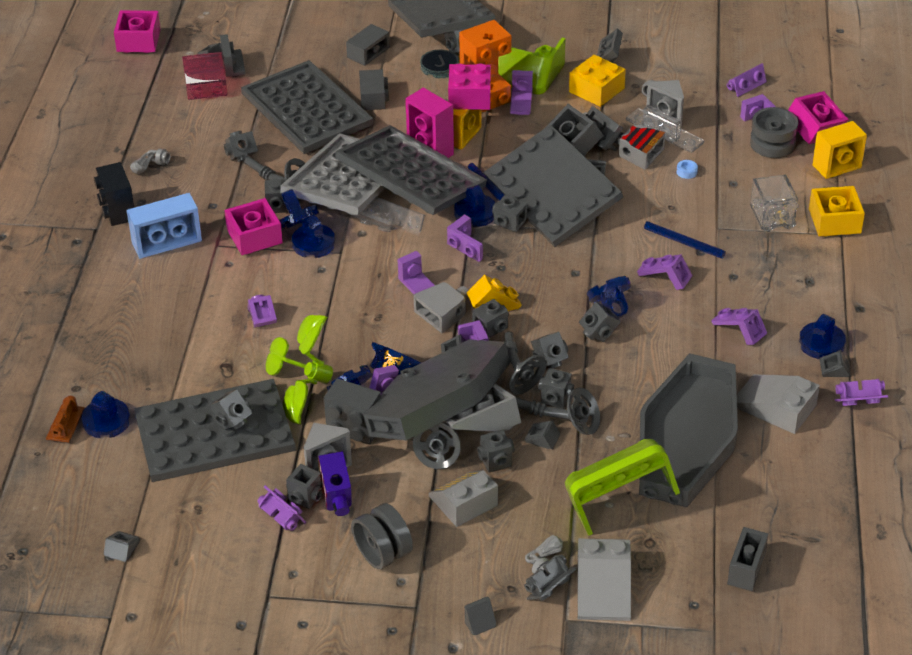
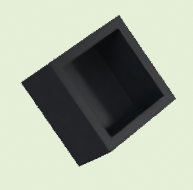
[94,162,135,226]

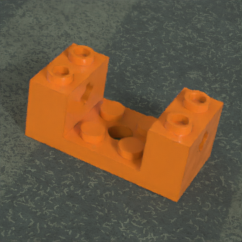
[459,20,512,112]

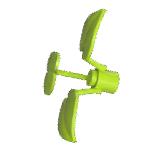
[265,315,333,425]

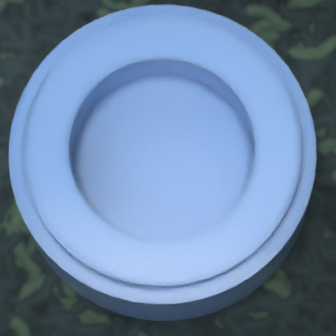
[676,160,698,179]

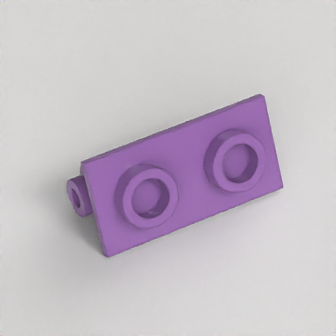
[727,63,767,97]
[835,379,888,406]
[257,485,306,531]

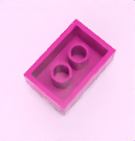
[405,87,454,158]

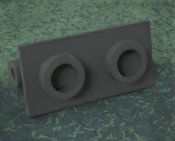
[524,555,577,601]

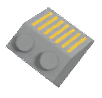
[429,470,498,527]

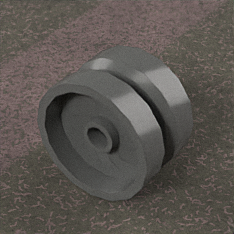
[750,107,798,158]
[351,503,413,569]

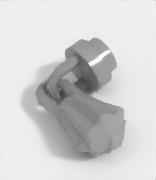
[130,148,171,175]
[525,535,563,575]

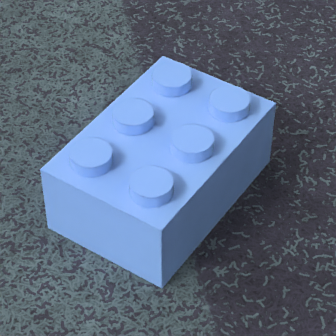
[127,193,202,259]

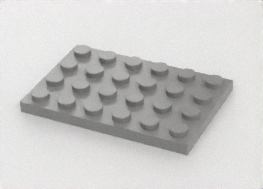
[280,133,386,215]

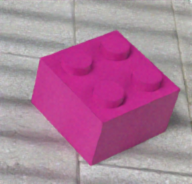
[114,10,161,53]
[448,64,491,110]
[788,91,848,144]
[224,198,283,255]

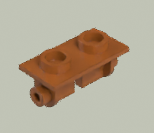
[46,395,85,443]

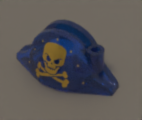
[370,342,421,375]

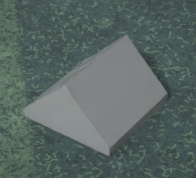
[646,80,684,132]
[304,423,352,472]

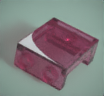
[182,52,228,100]

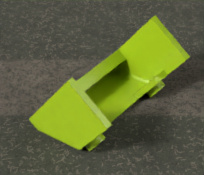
[498,37,566,95]
[565,439,680,536]

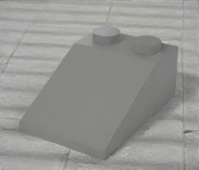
[737,374,820,434]
[443,384,521,432]
[577,538,631,621]

